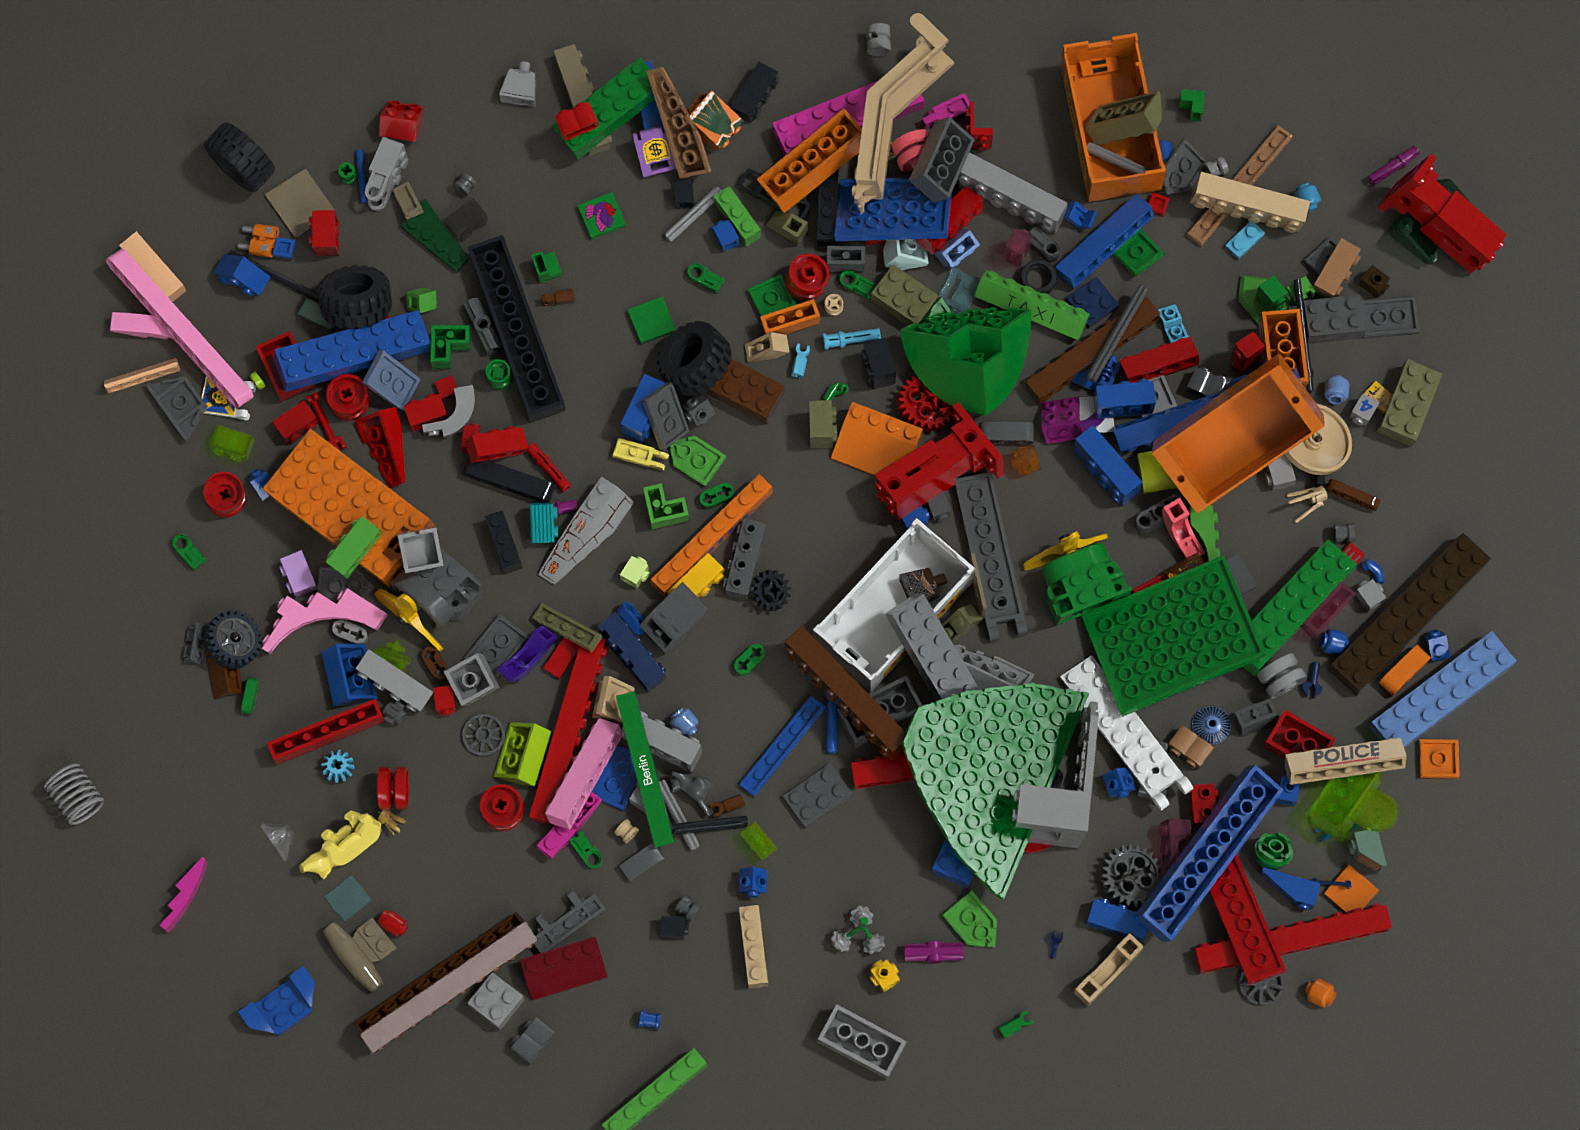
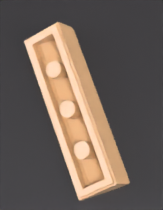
[104,358,180,393]

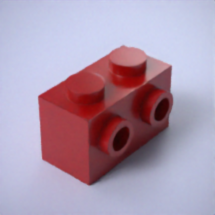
[1189,783,1219,827]

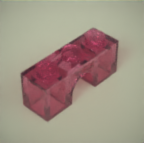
[1159,818,1191,877]

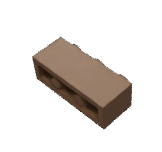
[1313,238,1361,298]

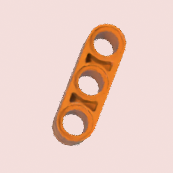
[1379,645,1431,696]

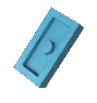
[1225,222,1265,260]

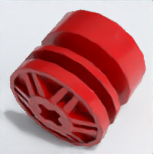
[203,472,246,518]

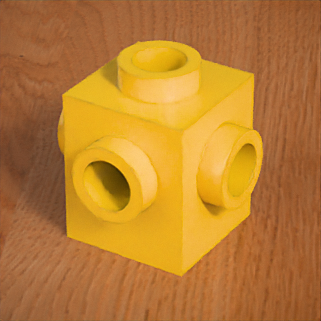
[869,960,900,993]

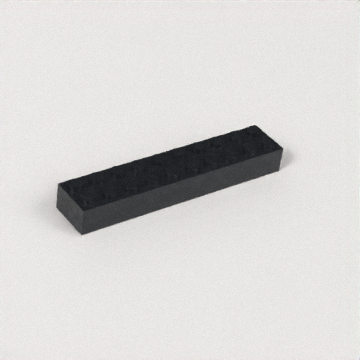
[467,235,566,423]

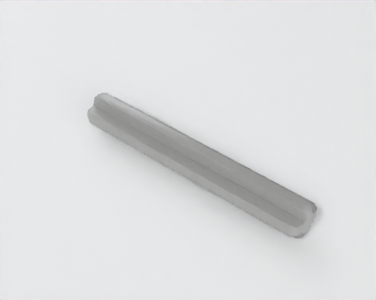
[1087,142,1150,175]
[665,186,722,242]
[659,780,699,851]

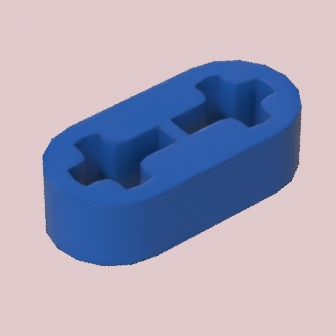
[617,601,645,635]

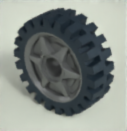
[203,610,263,669]

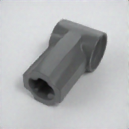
[1026,227,1060,262]

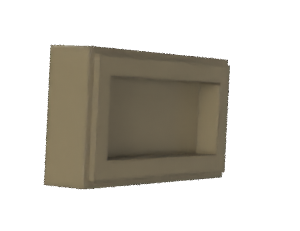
[392,182,424,221]

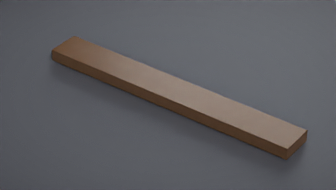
[1187,125,1293,247]

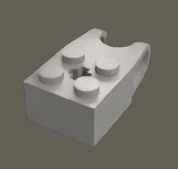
[365,137,409,211]

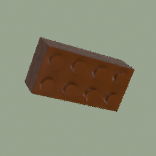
[705,359,785,424]

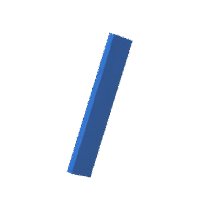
[739,695,826,797]

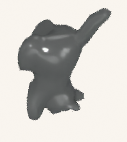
[670,771,712,817]

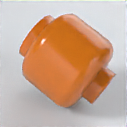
[1305,978,1336,1008]

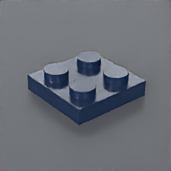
[1066,276,1119,328]

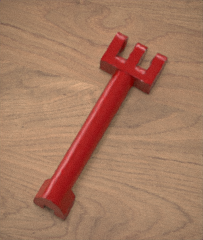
[306,392,347,451]

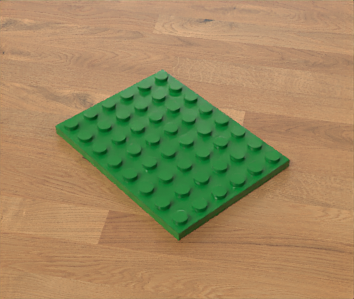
[1081,555,1266,717]

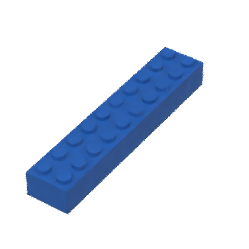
[1134,765,1283,942]

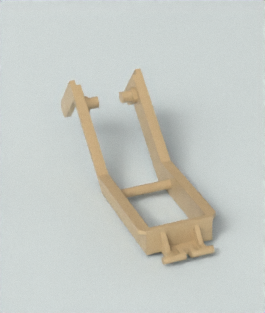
[852,13,954,213]

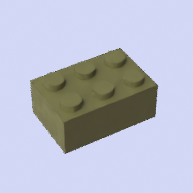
[871,265,939,326]

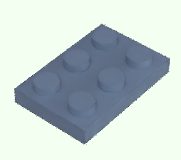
[362,350,421,412]

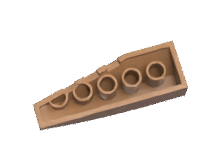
[647,67,711,179]

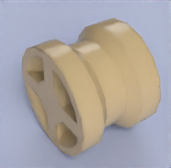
[825,294,843,316]
[614,819,639,844]

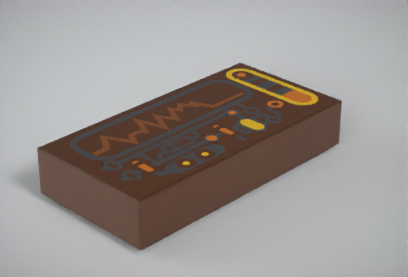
[1165,552,1205,578]

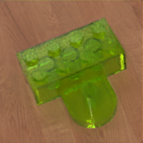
[1307,772,1398,842]

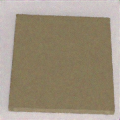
[265,168,336,238]
[969,552,987,620]

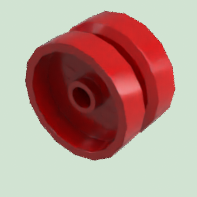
[784,254,830,302]
[326,374,371,422]
[377,767,409,810]
[480,784,524,831]

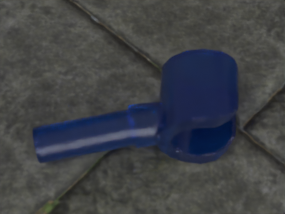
[1050,930,1064,959]

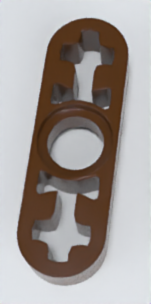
[1326,479,1381,511]

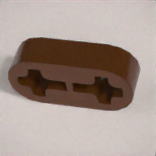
[422,647,448,681]

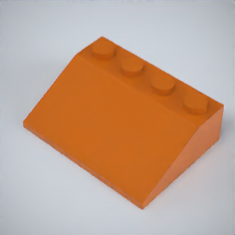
[831,402,923,476]

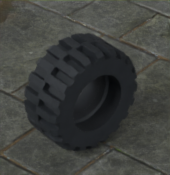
[204,122,275,192]
[318,265,392,329]
[657,321,732,396]

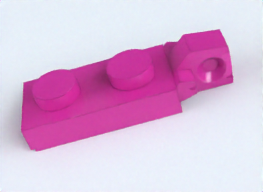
[922,93,970,129]

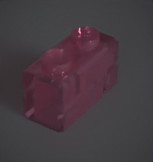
[1004,229,1032,267]

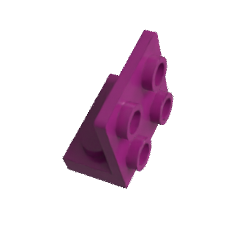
[1042,397,1084,444]

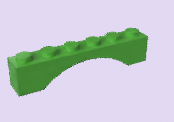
[1190,505,1220,561]

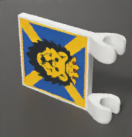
[201,376,256,421]

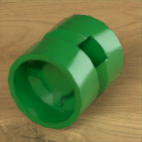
[486,359,512,391]

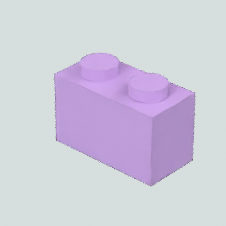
[279,550,317,598]

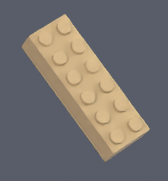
[1190,172,1310,233]

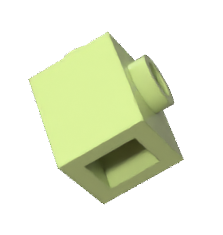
[620,556,650,589]

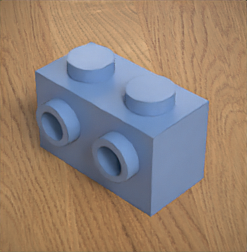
[934,229,980,268]

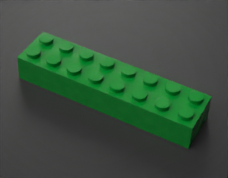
[1243,540,1357,677]

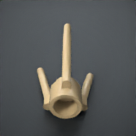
[1287,486,1328,523]

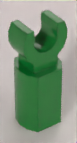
[998,1011,1034,1039]

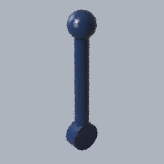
[1311,878,1352,889]

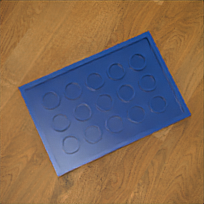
[834,178,952,241]

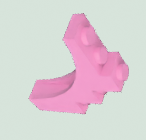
[262,588,388,654]

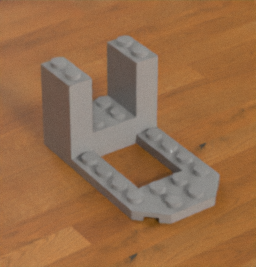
[1012,701,1099,849]

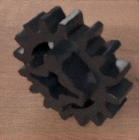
[750,569,791,611]

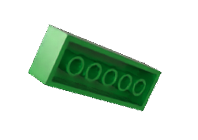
[552,57,655,160]

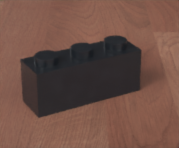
[731,62,780,124]
[485,510,522,574]

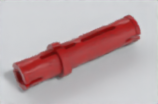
[526,442,572,493]

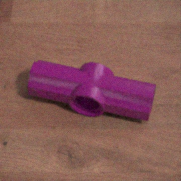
[904,941,964,963]

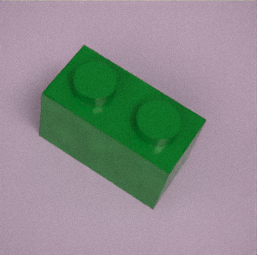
[1255,275,1288,311]

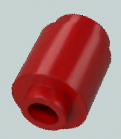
[378,910,408,937]

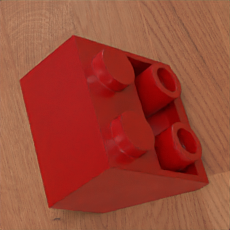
[379,100,424,142]

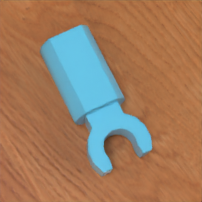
[791,344,810,378]

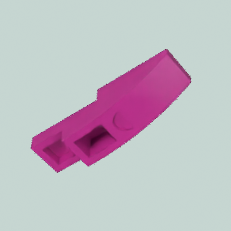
[536,792,602,860]

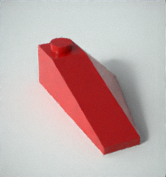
[355,407,405,488]

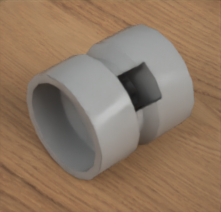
[866,23,891,56]

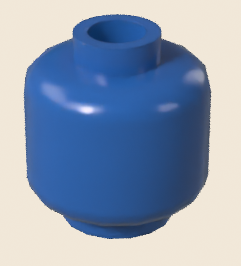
[1319,629,1349,656]

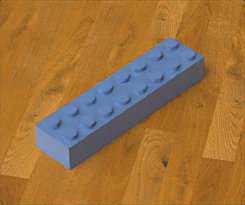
[1369,631,1517,749]

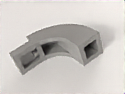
[422,385,475,439]

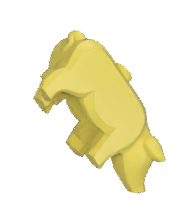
[299,810,381,880]

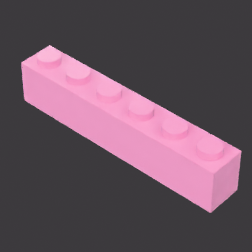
[545,718,622,830]

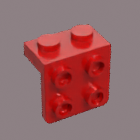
[965,101,993,151]

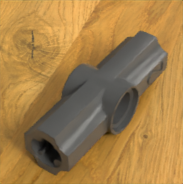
[464,298,502,354]

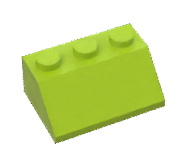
[493,722,551,786]

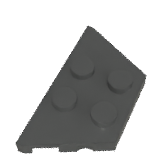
[145,376,208,442]

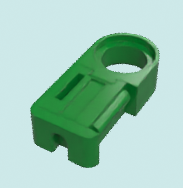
[688,263,725,294]
[840,270,877,301]
[172,534,207,571]
[570,831,603,869]

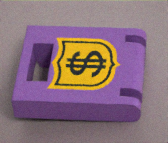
[632,126,676,177]

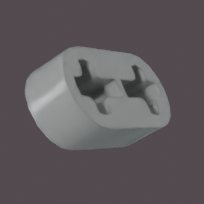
[332,620,368,644]

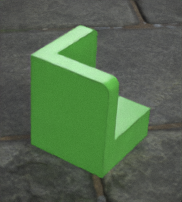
[407,288,437,313]

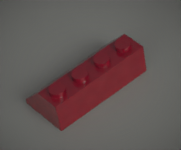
[520,937,608,1001]

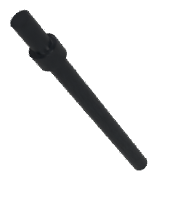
[228,250,319,302]
[1293,279,1314,392]

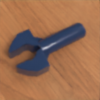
[1302,662,1323,699]

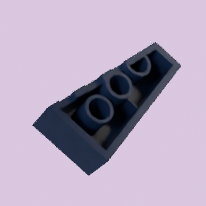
[598,612,666,693]

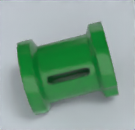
[338,162,357,184]

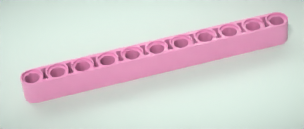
[106,248,253,408]

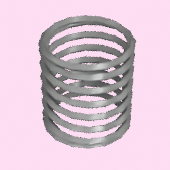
[44,763,104,825]

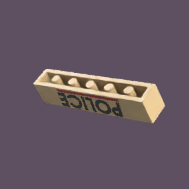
[1285,738,1407,785]

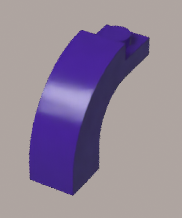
[497,625,557,683]

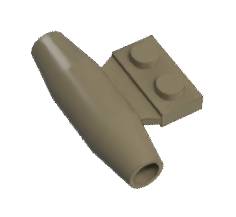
[323,918,396,993]

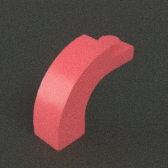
[1162,498,1205,559]

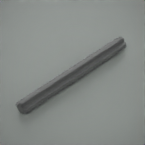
[1087,285,1147,382]

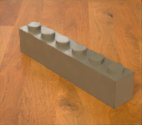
[554,44,612,156]

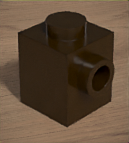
[1359,265,1390,298]

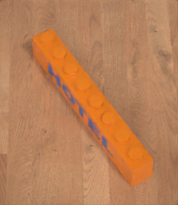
[651,474,773,598]

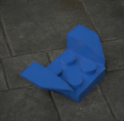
[238,966,315,1036]

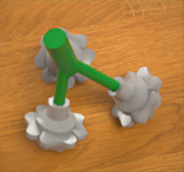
[831,905,885,954]

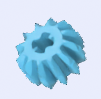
[321,750,355,783]

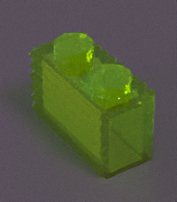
[209,425,255,462]

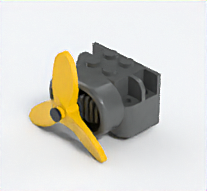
[375,547,483,652]

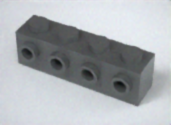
[723,518,766,600]

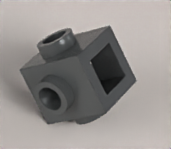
[682,393,716,427]

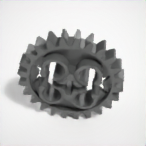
[1100,844,1164,908]

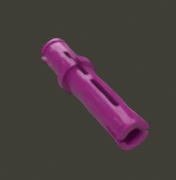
[1368,145,1420,186]

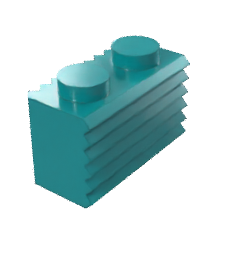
[530,502,558,543]

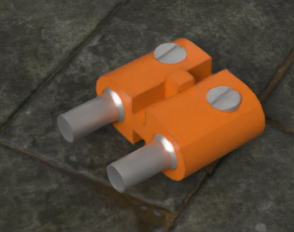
[238,224,279,258]

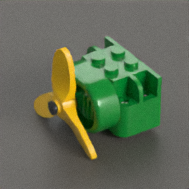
[1023,531,1132,626]

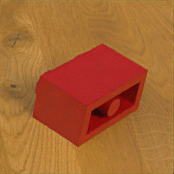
[404,394,448,432]
[272,400,319,445]

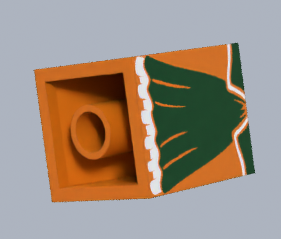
[687,90,743,150]

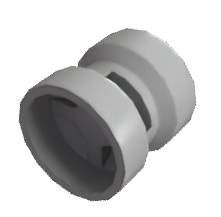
[1204,156,1229,176]

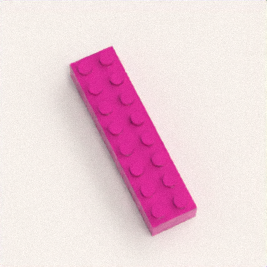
[772,81,924,157]

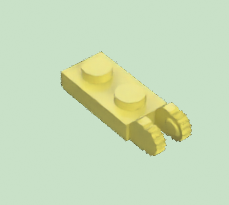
[613,438,669,471]

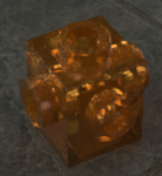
[1010,445,1041,476]

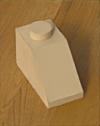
[745,332,789,363]

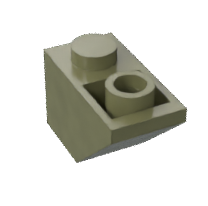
[766,210,808,245]
[942,604,982,643]

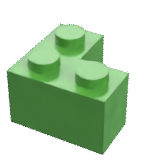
[643,483,689,530]

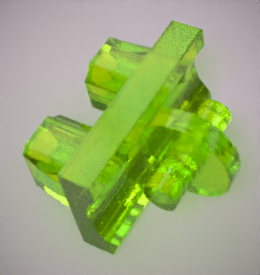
[375,639,413,672]
[740,821,777,861]

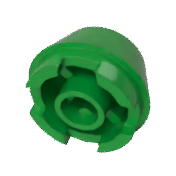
[1255,832,1293,871]

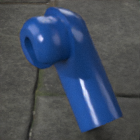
[1361,559,1385,584]

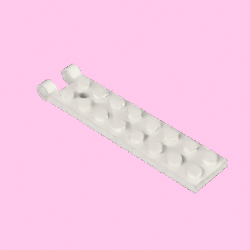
[1060,655,1193,811]

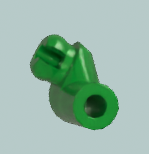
[822,383,849,400]

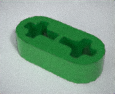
[700,483,734,509]
[734,644,765,676]
[242,677,259,714]

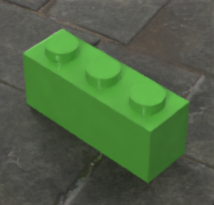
[714,186,761,247]
[326,516,383,579]

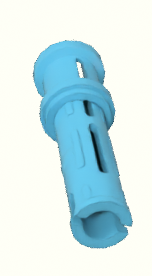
[823,328,881,350]

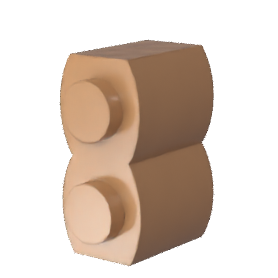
[1168,725,1214,769]

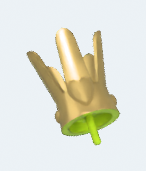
[378,810,406,835]

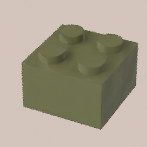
[809,400,837,449]

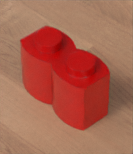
[555,102,599,141]

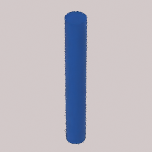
[356,149,368,204]

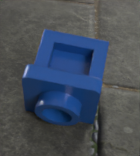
[1064,201,1097,229]
[248,469,271,500]
[1423,629,1450,662]

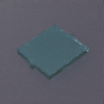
[325,875,372,921]

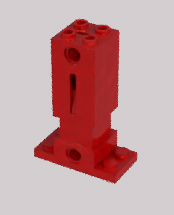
[1377,153,1507,274]
[874,403,1004,520]

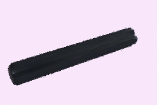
[672,816,748,835]

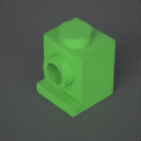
[1286,276,1316,305]

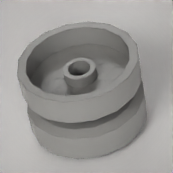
[1257,653,1307,699]

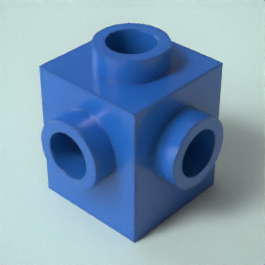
[1103,768,1136,799]
[739,867,767,898]

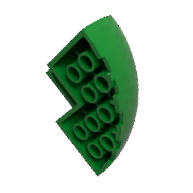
[900,307,1031,416]

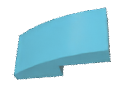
[1158,304,1189,343]

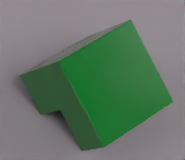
[1179,89,1205,121]
[531,251,562,283]

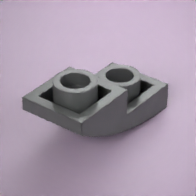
[619,842,664,882]

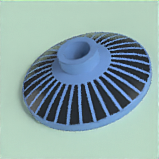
[1192,706,1231,745]

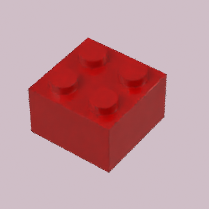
[309,210,339,256]

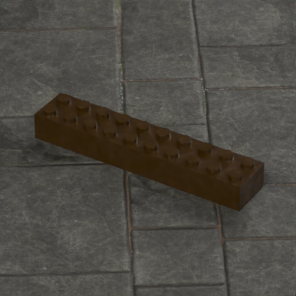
[1329,533,1491,696]

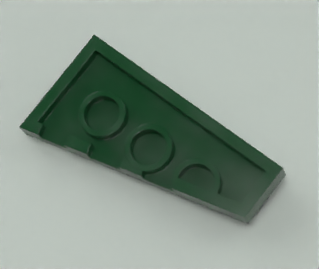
[400,199,469,273]

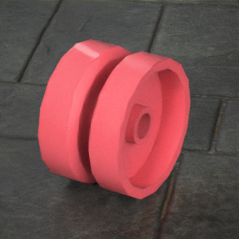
[891,129,929,172]

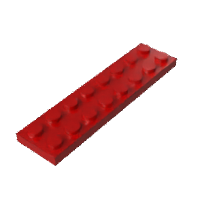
[1209,854,1286,985]

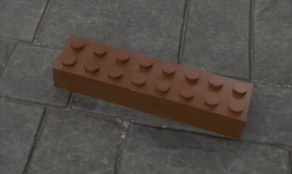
[784,625,906,760]

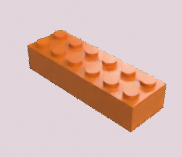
[757,109,862,213]

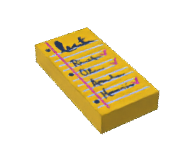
[1364,381,1391,413]

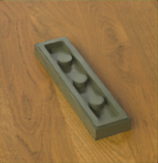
[531,603,602,652]

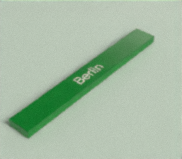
[616,691,675,848]

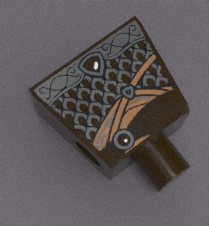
[899,568,948,603]

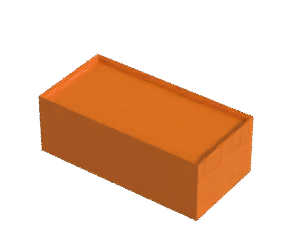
[1152,353,1325,514]

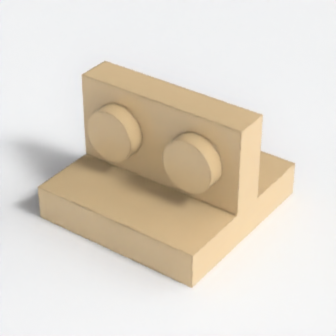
[592,676,635,725]

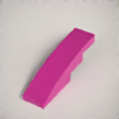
[160,857,208,934]

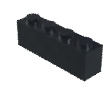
[817,169,839,246]

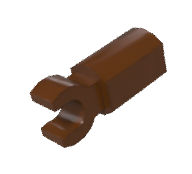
[542,288,575,306]
[710,794,745,818]

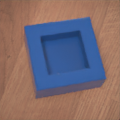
[273,237,296,260]

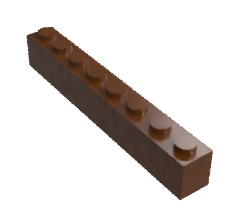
[1026,296,1160,405]

